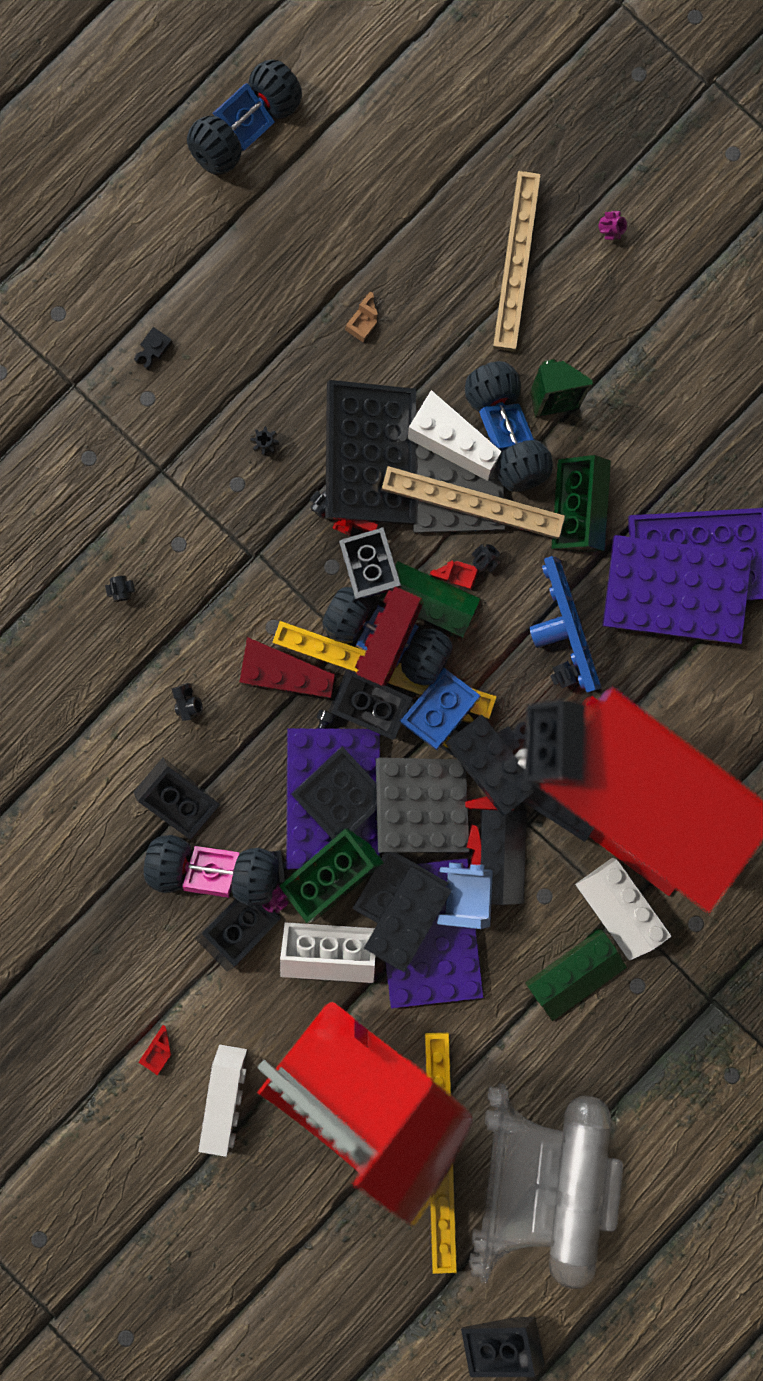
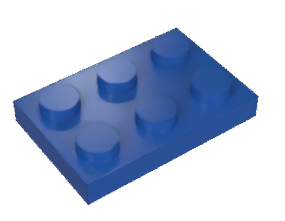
[401,668,481,751]

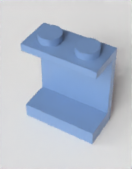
[437,863,493,929]

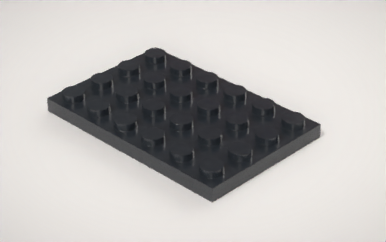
[325,380,416,525]

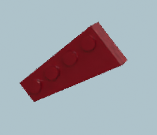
[239,637,335,699]

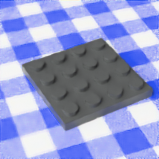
[413,440,505,534]
[376,758,469,853]

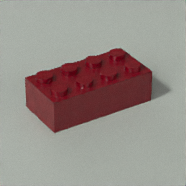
[355,587,425,686]

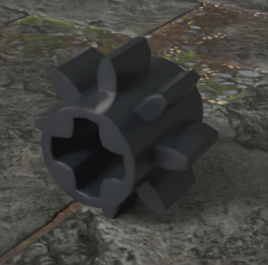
[250,426,279,457]
[310,490,326,519]
[471,544,501,572]
[105,575,135,602]
[550,661,580,689]

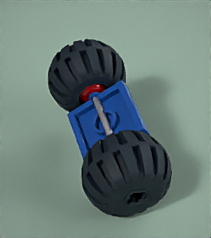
[187,59,302,175]
[465,361,553,492]
[322,587,453,685]

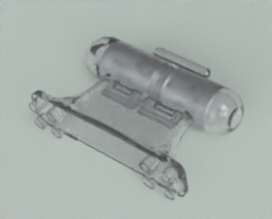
[469,1083,623,1290]

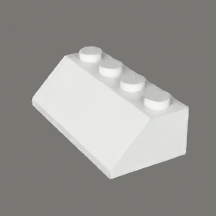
[575,858,672,961]
[280,923,375,983]

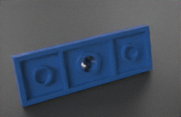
[530,556,602,692]

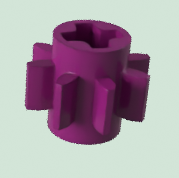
[599,211,627,240]
[262,884,289,913]

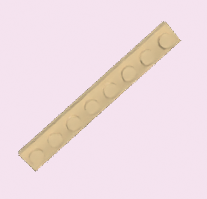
[493,171,540,352]
[381,466,565,539]

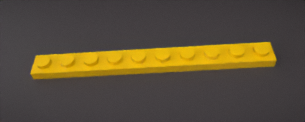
[272,621,496,719]
[425,1032,456,1274]

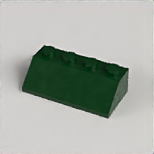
[530,359,593,418]
[551,455,611,552]
[379,561,480,640]
[279,828,384,923]
[525,929,627,1021]

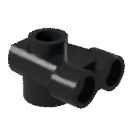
[171,683,203,721]

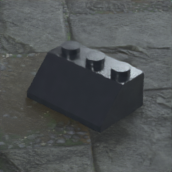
[524,699,586,784]

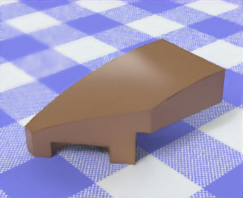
[345,292,377,342]

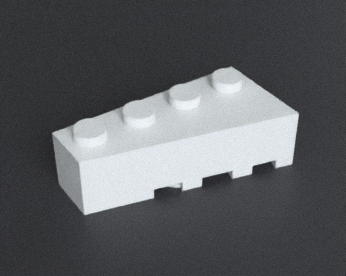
[408,390,501,481]
[199,1045,247,1157]

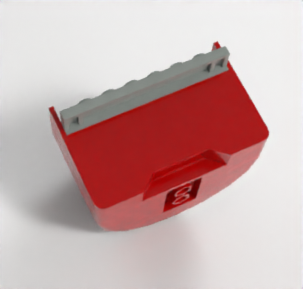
[258,1002,473,1226]

